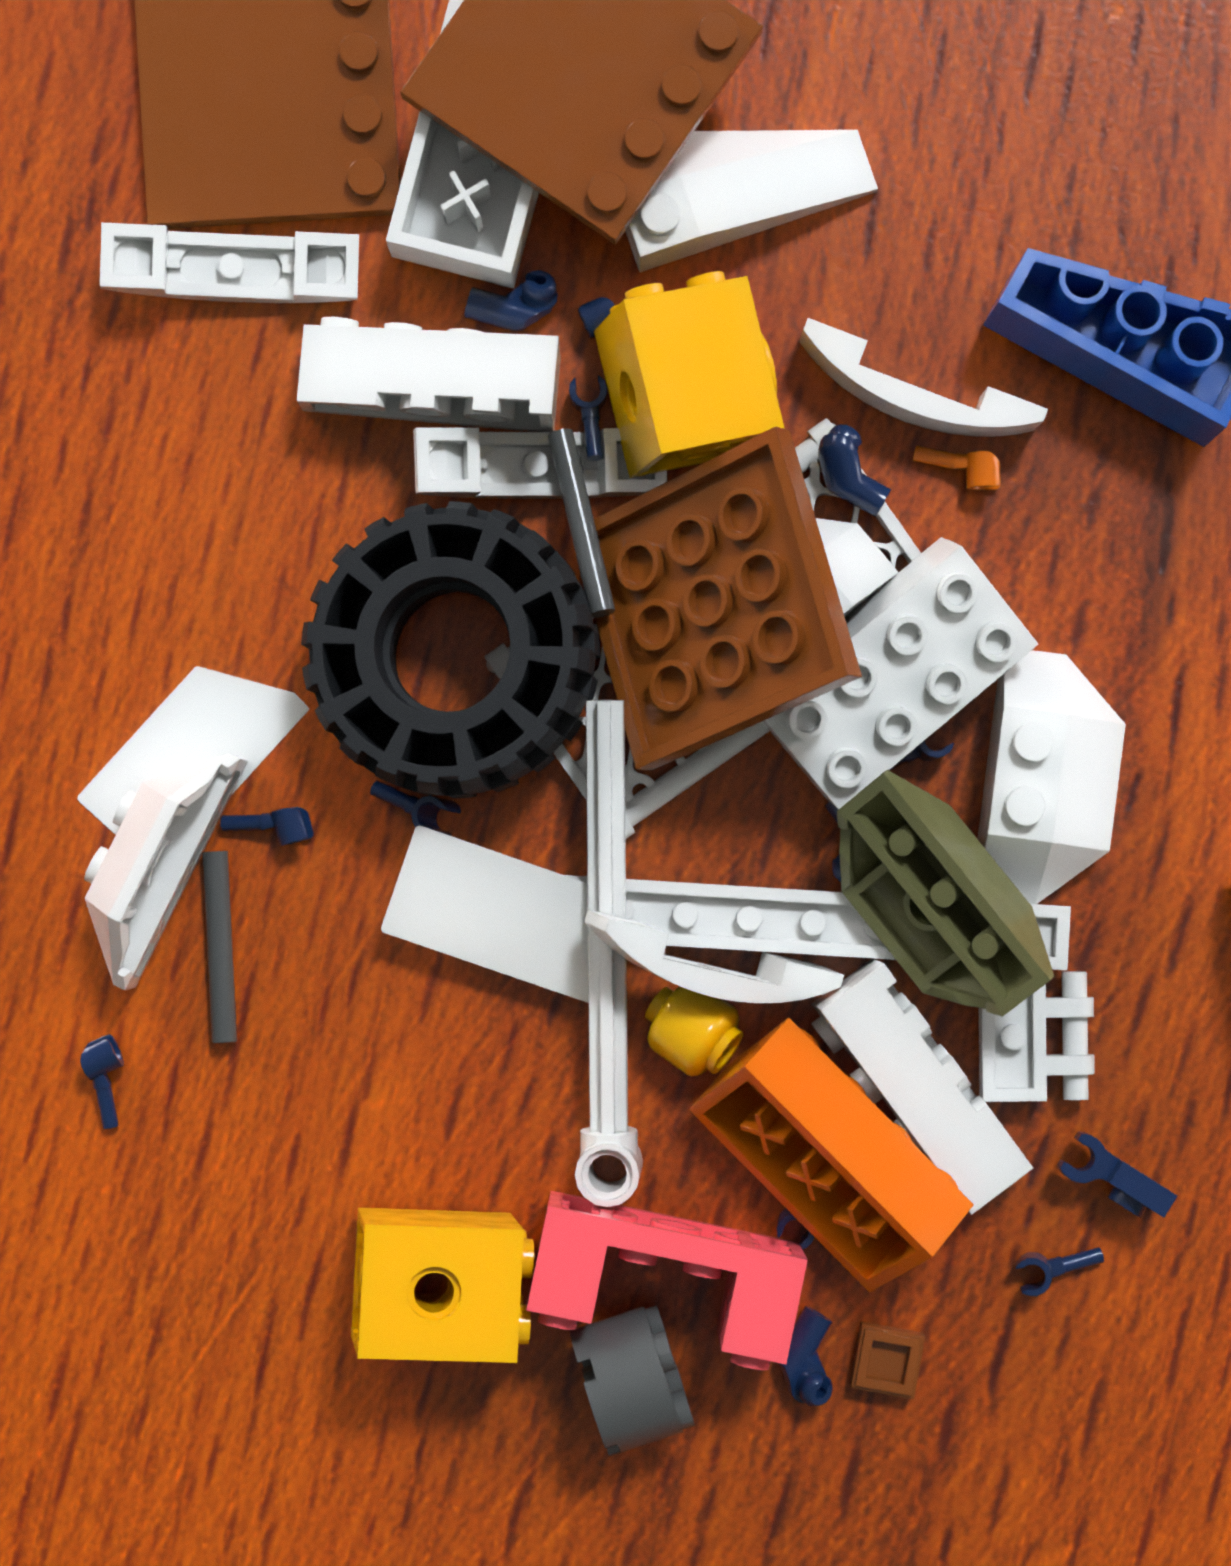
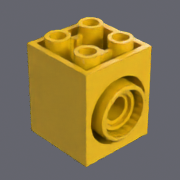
[594,271,785,479]
[351,1207,534,1363]

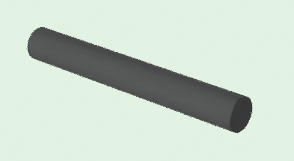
[548,429,616,618]
[202,851,237,1043]

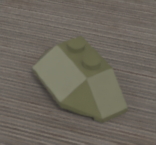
[837,770,1055,1017]

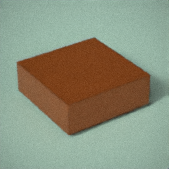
[849,1321,925,1399]

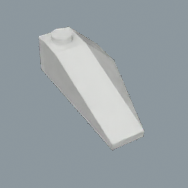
[625,130,878,273]

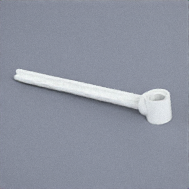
[575,700,643,1207]

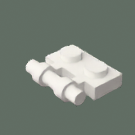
[978,971,1095,1102]

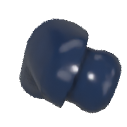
[464,270,558,331]
[818,424,891,517]
[779,1306,833,1407]

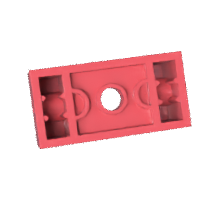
[526,1191,808,1370]

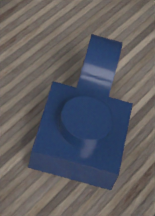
[1056,1131,1177,1218]

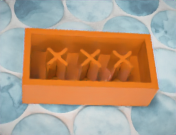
[689,1017,974,1293]

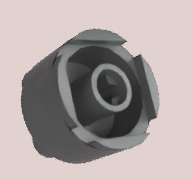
[570,1305,695,1457]

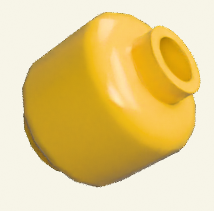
[645,986,743,1076]

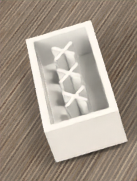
[386,0,539,289]
[762,537,1039,810]

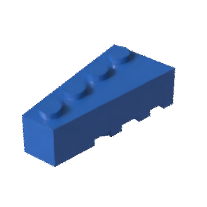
[983,248,1231,447]

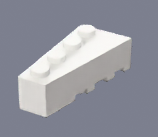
[297,317,561,432]
[811,959,1033,1215]

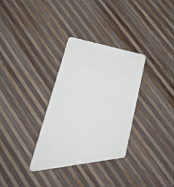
[77,666,311,835]
[381,825,588,1003]

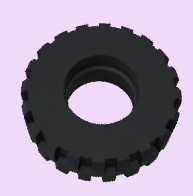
[301,501,600,798]

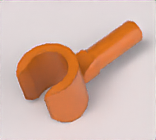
[913,445,1001,491]

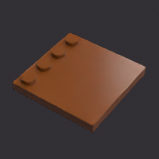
[134,0,400,229]
[400,0,763,245]
[594,426,862,771]

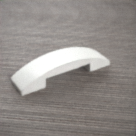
[100,222,359,303]
[799,318,1048,437]
[413,428,667,499]
[585,910,844,1003]

